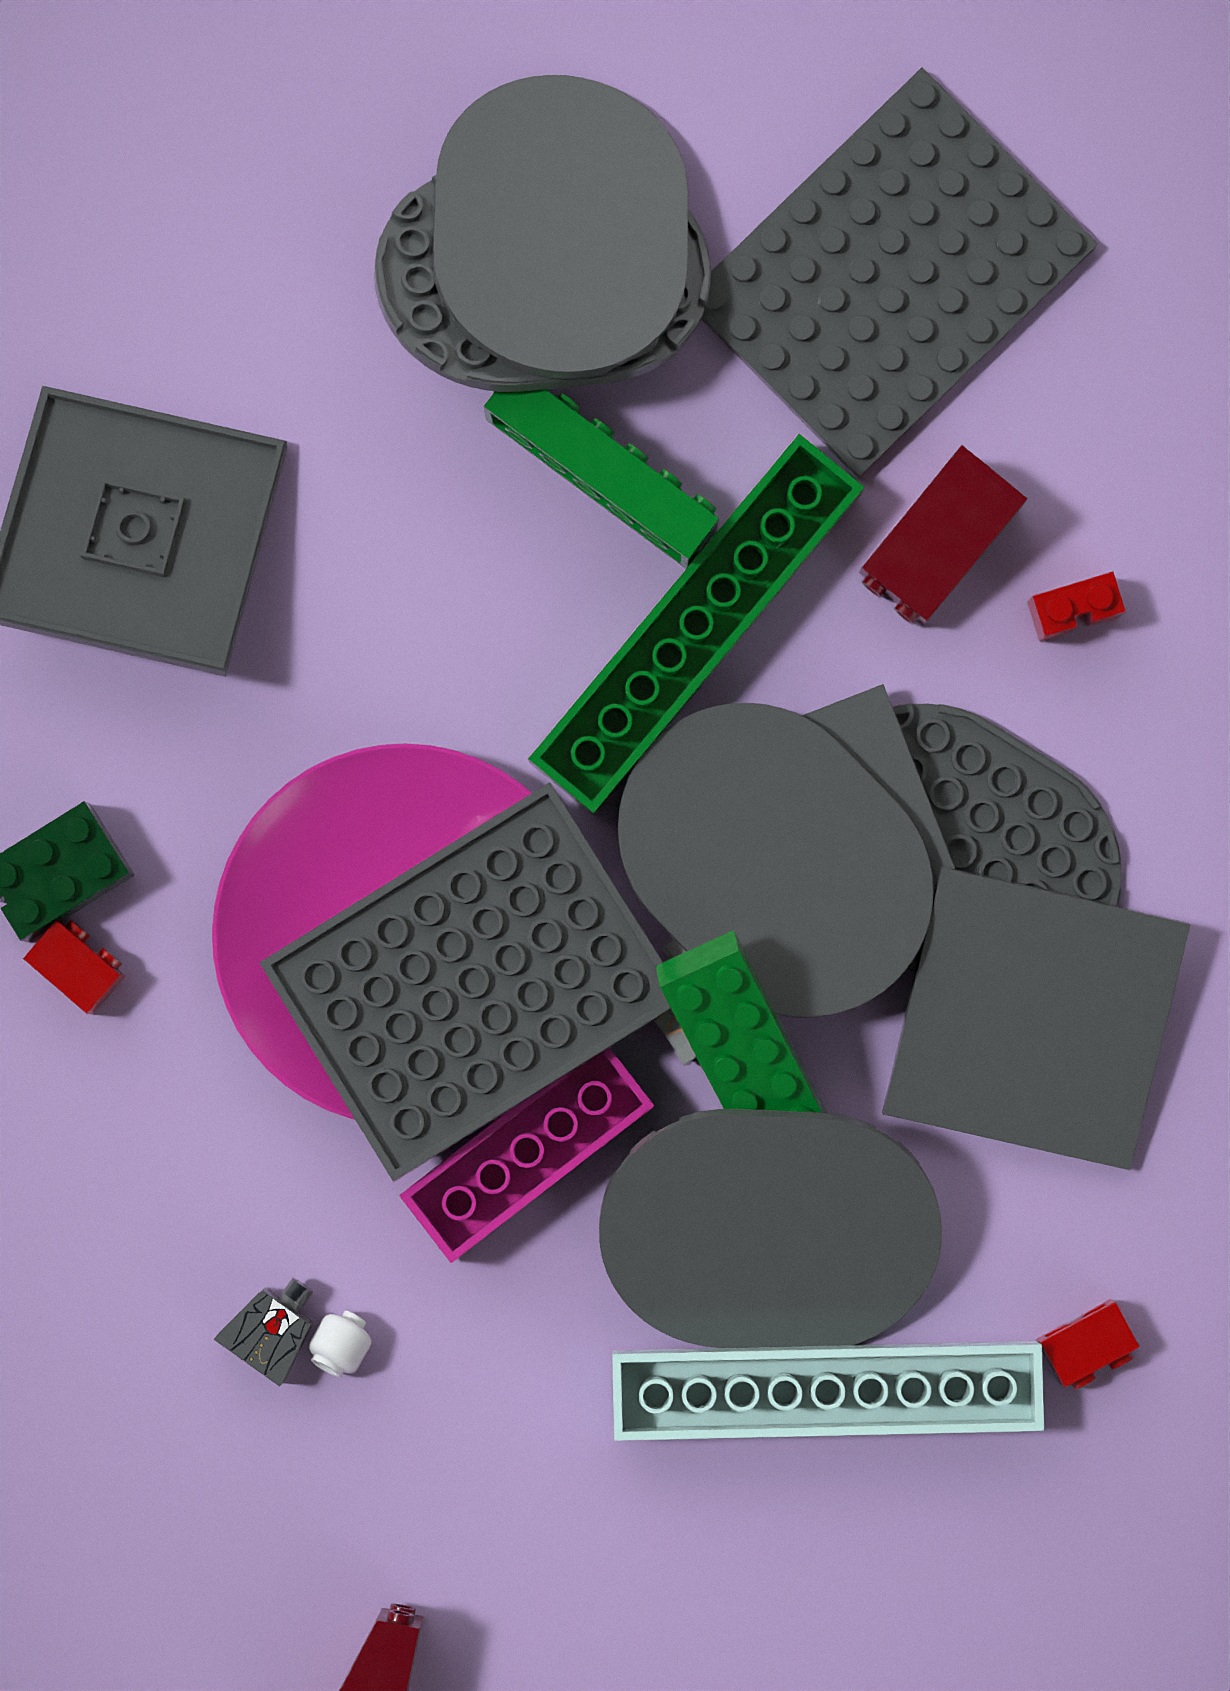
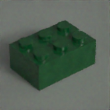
[0,801,135,942]

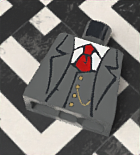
[214,1278,313,1387]

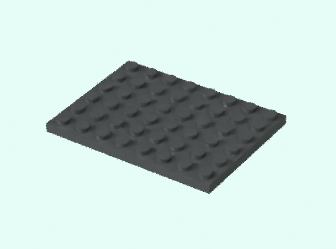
[701,67,1098,479]
[259,782,671,1182]

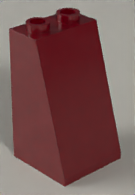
[859,445,1028,626]
[339,1603,424,1691]

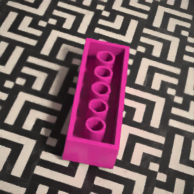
[399,1048,654,1263]

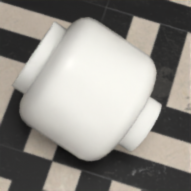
[308,1311,372,1377]

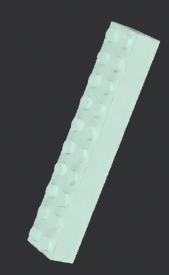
[612,1341,1044,1441]

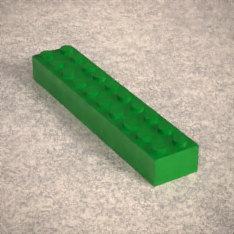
[528,434,864,816]

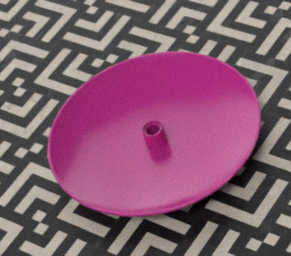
[212,743,531,1120]

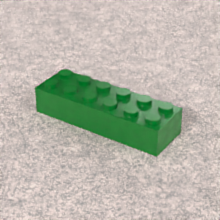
[483,389,719,569]
[656,930,827,1113]

